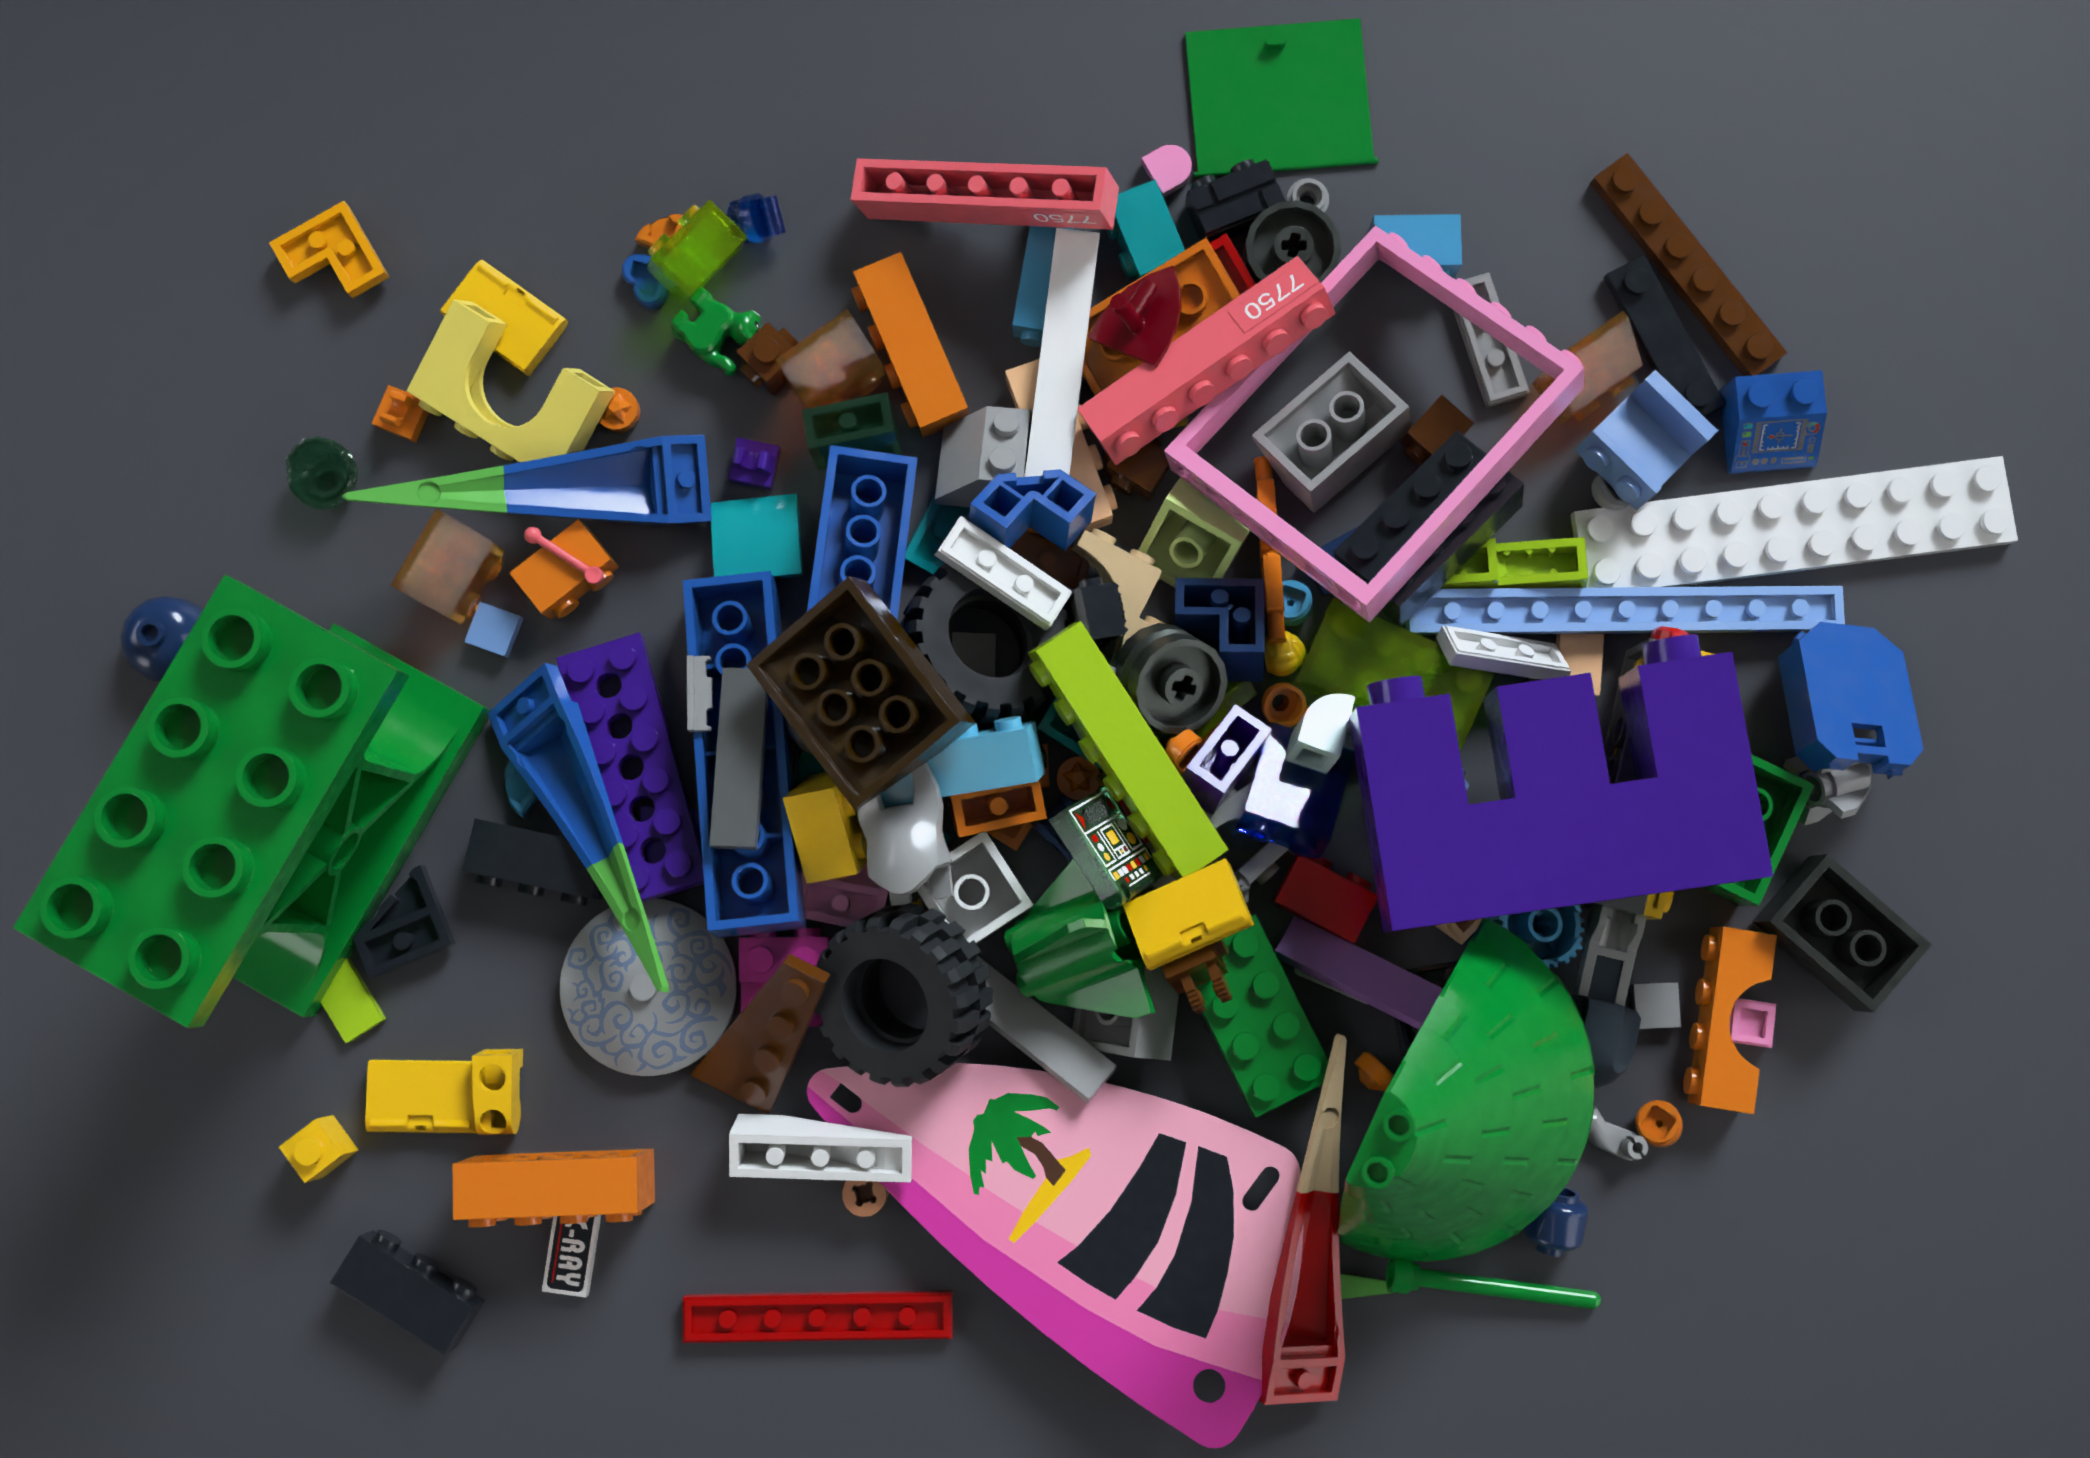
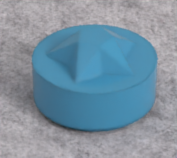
[1282,580,1313,626]

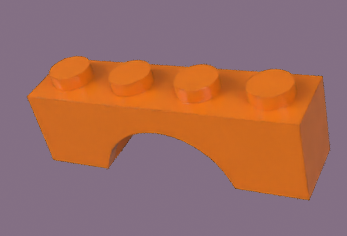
[1683,926,1777,1114]

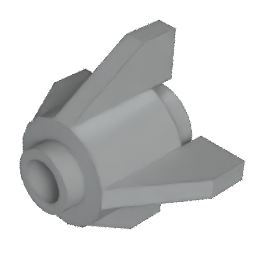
[1783,756,1871,826]

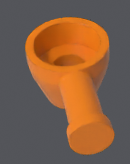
[1261,683,1309,728]

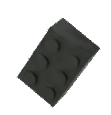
[1752,854,1932,1013]

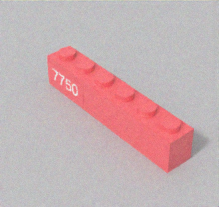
[850,158,1119,230]
[1077,256,1336,466]

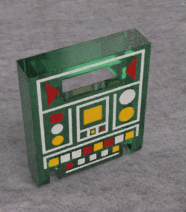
[1049,787,1163,910]

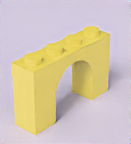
[407,299,615,462]

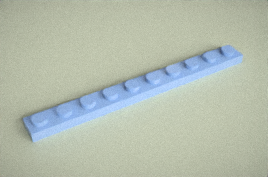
[1406,586,1845,635]

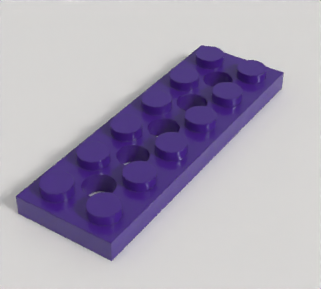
[556,632,704,903]

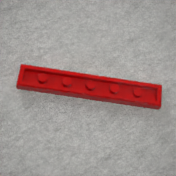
[683,1290,953,1343]

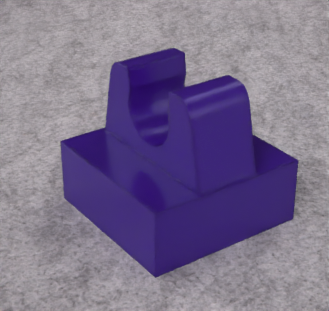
[728,437,781,491]

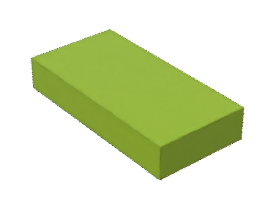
[321,958,386,1044]

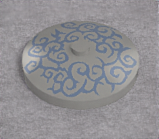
[560,898,739,1076]

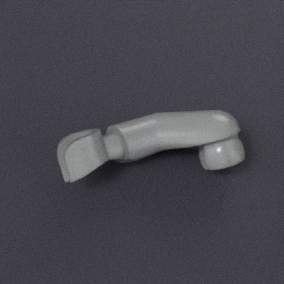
[1588,1106,1648,1161]

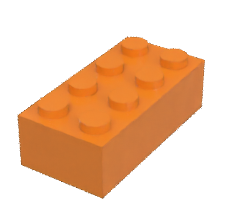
[452,1148,655,1227]

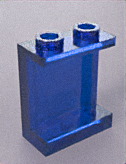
[1236,722,1355,858]

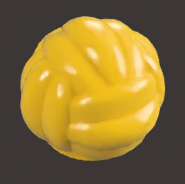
[1264,631,1306,676]

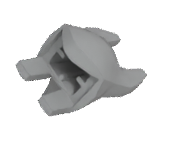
[857,762,954,906]

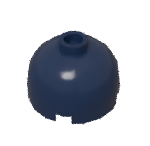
[120,596,203,682]

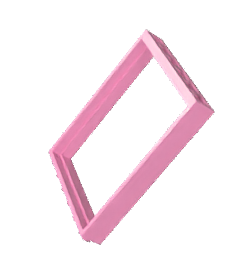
[1164,225,1584,623]

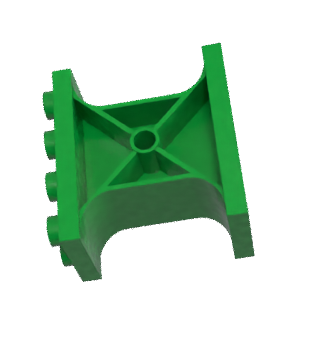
[13,574,490,1028]

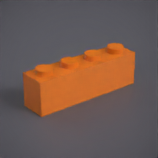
[851,252,969,438]

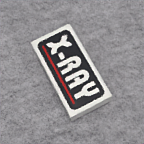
[542,1215,601,1298]

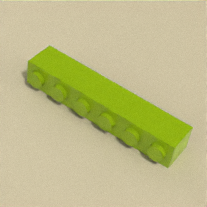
[1028,621,1228,879]

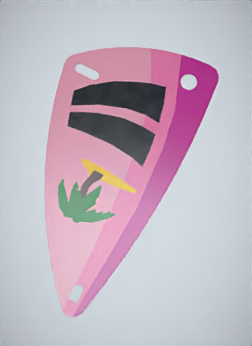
[807,1063,1303,1448]

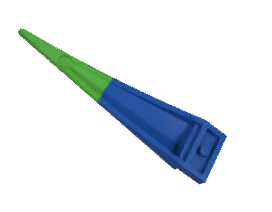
[342,435,712,526]
[488,663,669,993]

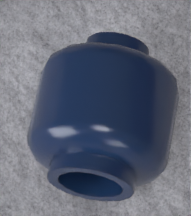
[1524,1187,1588,1257]

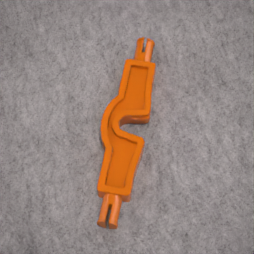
[1254,456,1286,645]

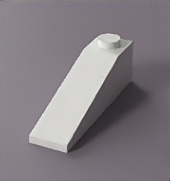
[729,1114,912,1183]

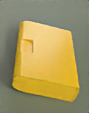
[440,260,568,376]
[1123,858,1254,971]
[365,1059,477,1133]

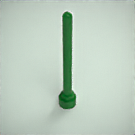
[1386,1258,1601,1309]

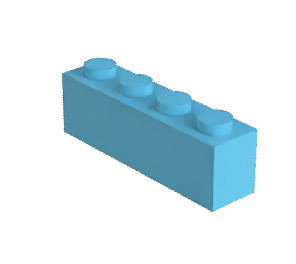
[881,716,1045,806]

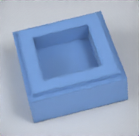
[464,602,524,658]

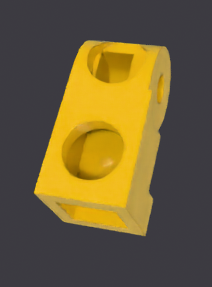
[472,1049,523,1135]

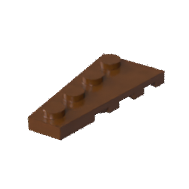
[690,954,831,1115]

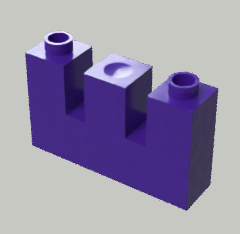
[1349,635,1773,933]

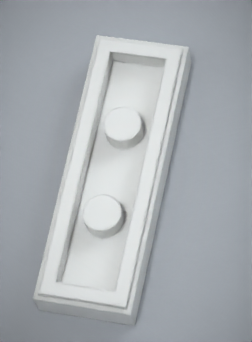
[934,516,1072,631]
[1436,626,1571,680]

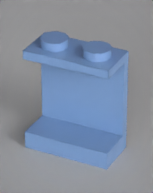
[1574,370,1718,511]

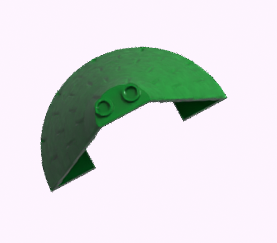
[1337,918,1595,1262]

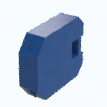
[1778,622,1924,779]

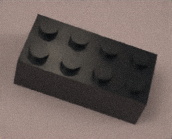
[1333,431,1524,627]

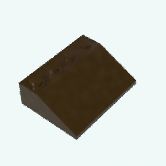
[746,576,975,810]

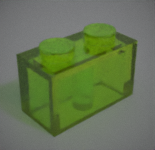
[647,199,748,306]

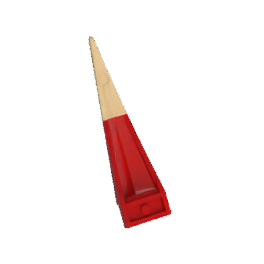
[1259,1033,1347,1405]

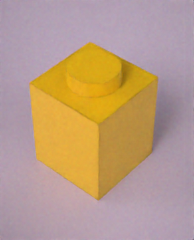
[279,1115,359,1183]

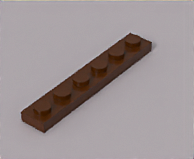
[1590,153,1787,376]

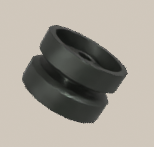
[1241,200,1341,284]
[1114,623,1228,734]

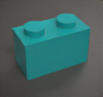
[1106,179,1185,281]

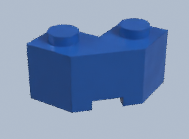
[969,469,1096,551]

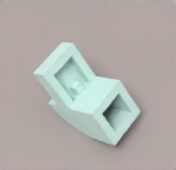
[1284,694,1355,776]

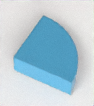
[504,760,539,818]

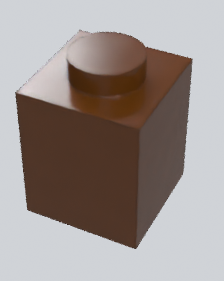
[1400,395,1474,466]

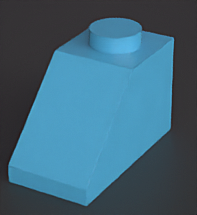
[1368,214,1462,278]

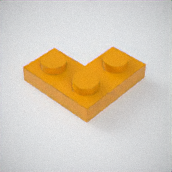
[269,201,390,298]

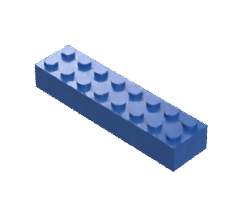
[682,571,806,938]

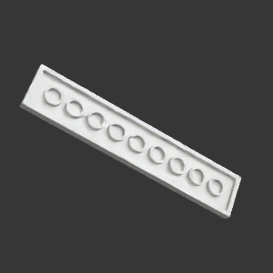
[1570,456,2018,588]

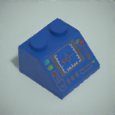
[1719,370,1827,474]

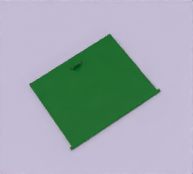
[1185,18,1379,178]

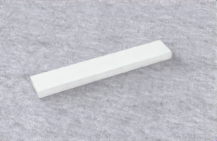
[1025,228,1100,477]

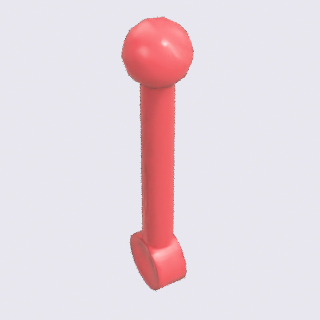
[524,527,604,585]

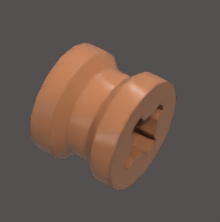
[842,1181,889,1217]

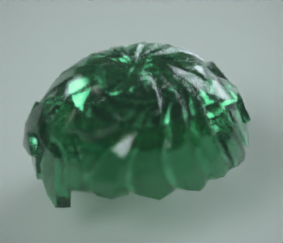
[285,436,358,510]

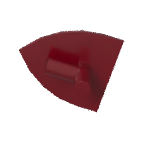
[1087,266,1182,367]

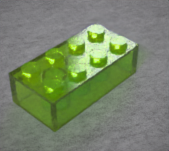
[1292,597,1495,751]

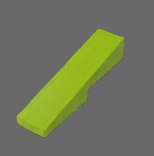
[1440,537,1588,589]

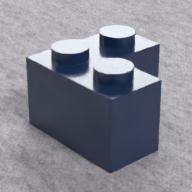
[1175,578,1265,682]

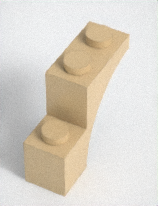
[1071,528,1166,667]

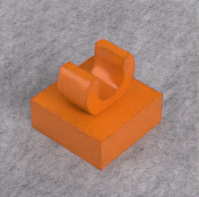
[371,385,429,443]

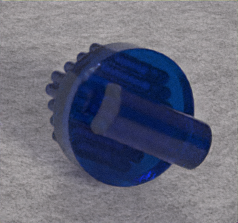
[726,193,786,244]

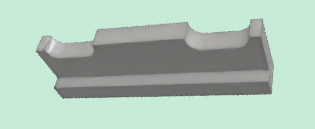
[687,655,713,732]

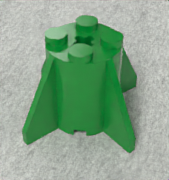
[1004,840,1155,1019]

